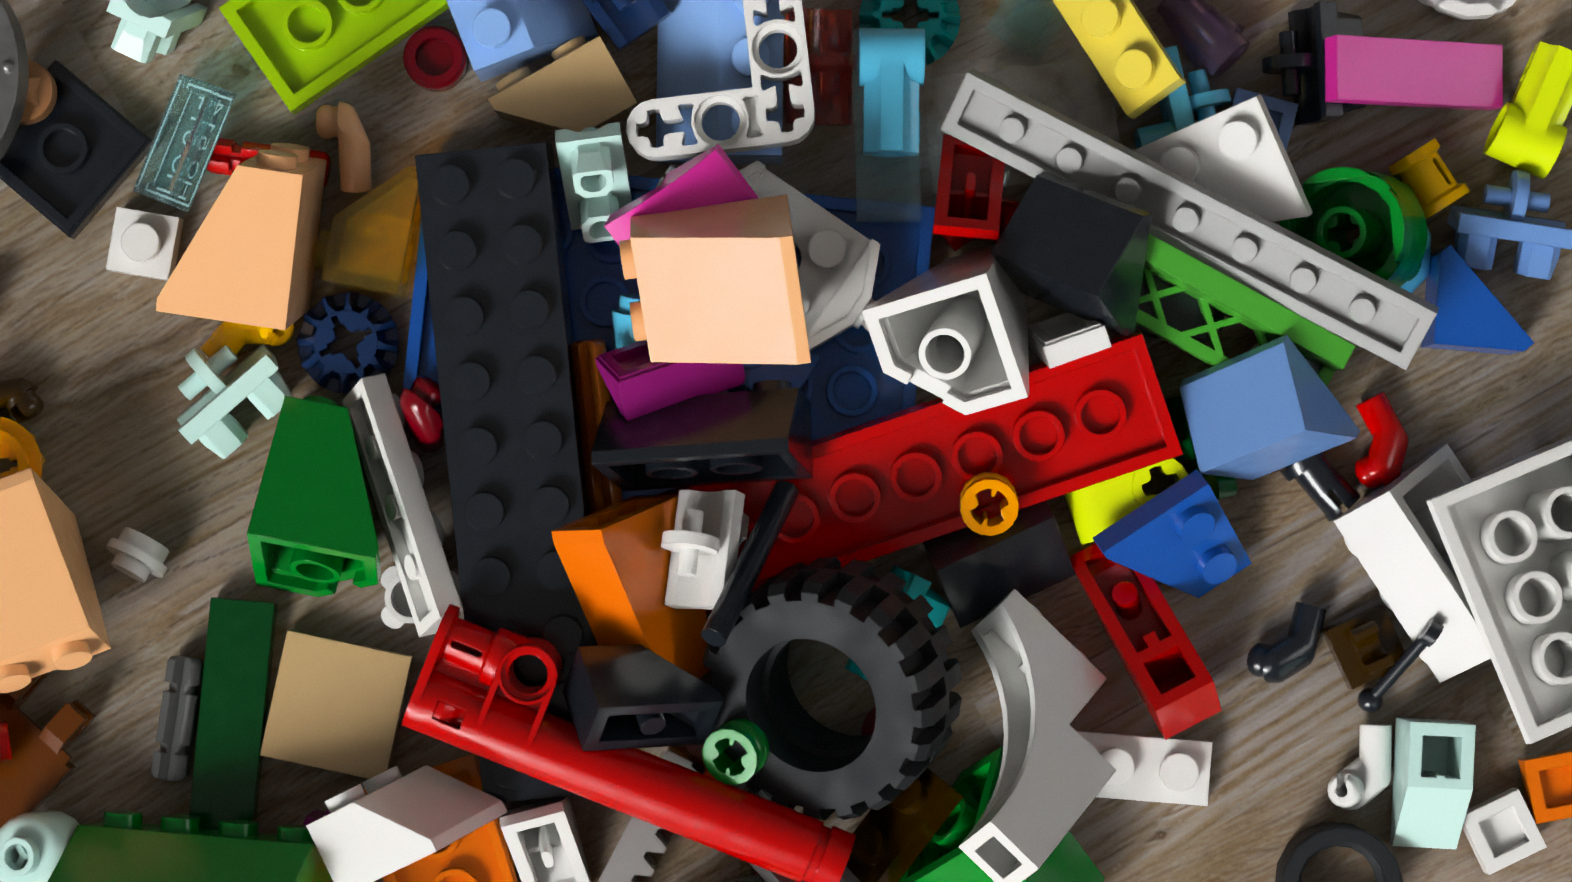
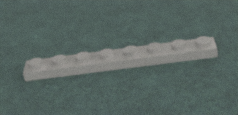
[940,69,1439,370]

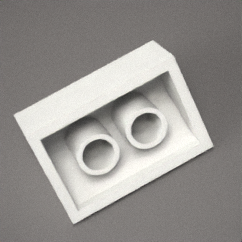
[1334,444,1491,683]

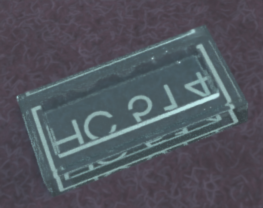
[133,74,236,212]

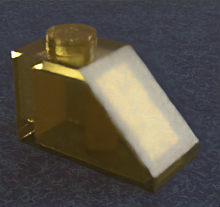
[315,165,421,299]

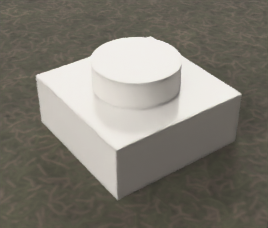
[106,207,184,281]
[1462,787,1547,875]

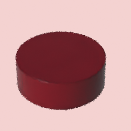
[403,26,469,92]

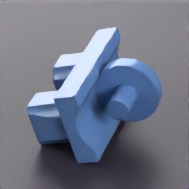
[1447,170,1572,280]

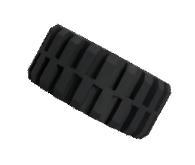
[700,557,962,820]

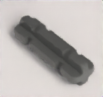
[151,655,204,781]

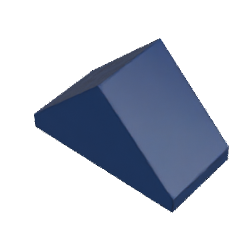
[1421,245,1534,355]

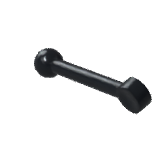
[1358,619,1444,712]

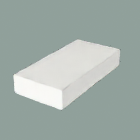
[1028,312,1112,369]

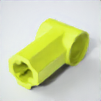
[1483,41,1572,179]

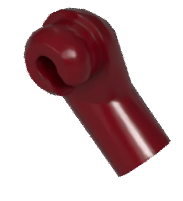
[399,375,445,453]

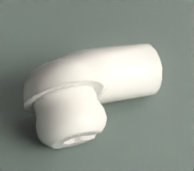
[1327,724,1392,810]

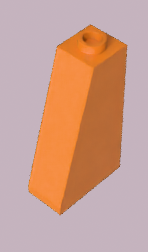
[551,494,711,679]

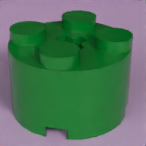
[1279,167,1427,287]

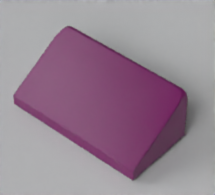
[595,340,745,421]

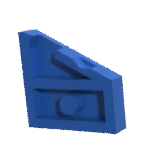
[1093,469,1252,598]

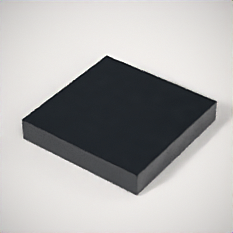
[0,59,156,240]

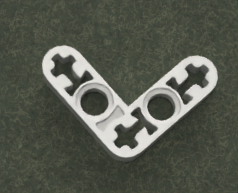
[626,0,815,161]

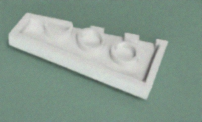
[1133,94,1313,222]

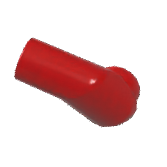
[1355,391,1409,489]

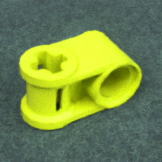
[1064,458,1188,544]

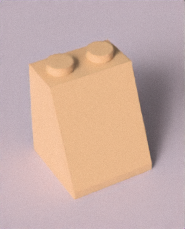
[156,143,327,330]
[619,194,811,365]
[0,468,111,693]

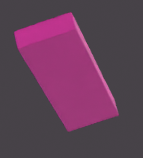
[1325,35,1503,111]

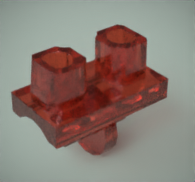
[785,7,858,127]

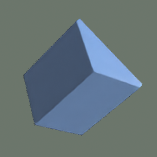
[1179,335,1360,480]

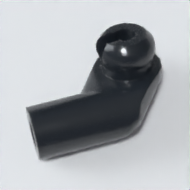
[1247,602,1327,683]

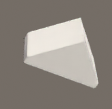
[499,796,592,882]

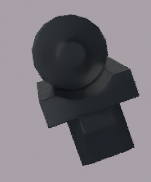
[1262,1,1366,125]

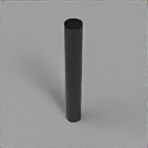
[701,480,799,647]

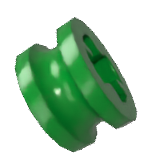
[702,718,769,785]

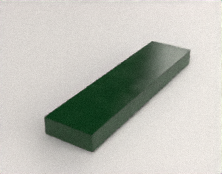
[189,597,278,830]

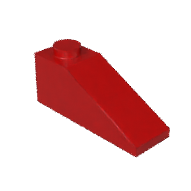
[1069,543,1222,740]

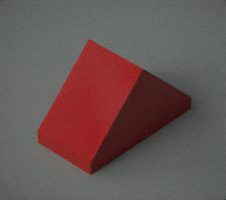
[933,134,1005,240]

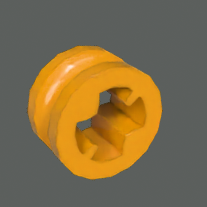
[960,472,1019,536]

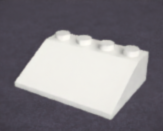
[1426,435,1572,744]

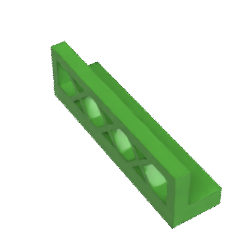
[1136,234,1356,386]

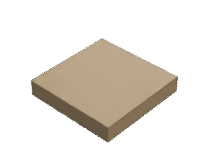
[260,630,414,779]

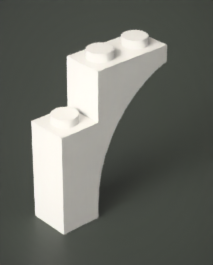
[959,589,1116,882]

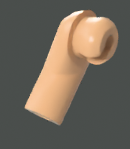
[316,101,372,193]

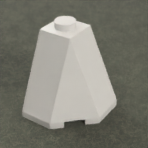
[862,244,1030,415]

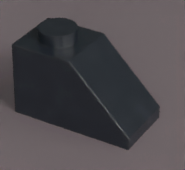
[562,644,724,751]

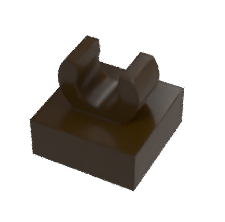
[1322,605,1405,690]

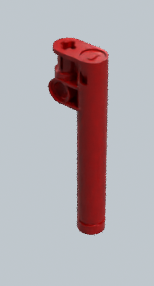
[402,604,856,882]

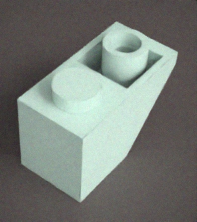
[1390,717,1476,849]

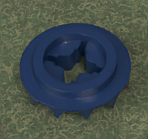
[296,292,399,394]

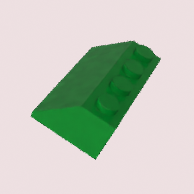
[48,810,333,882]

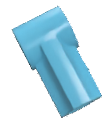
[858,28,925,158]

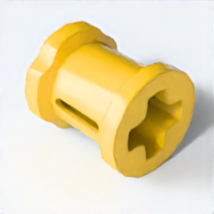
[1388,138,1470,219]

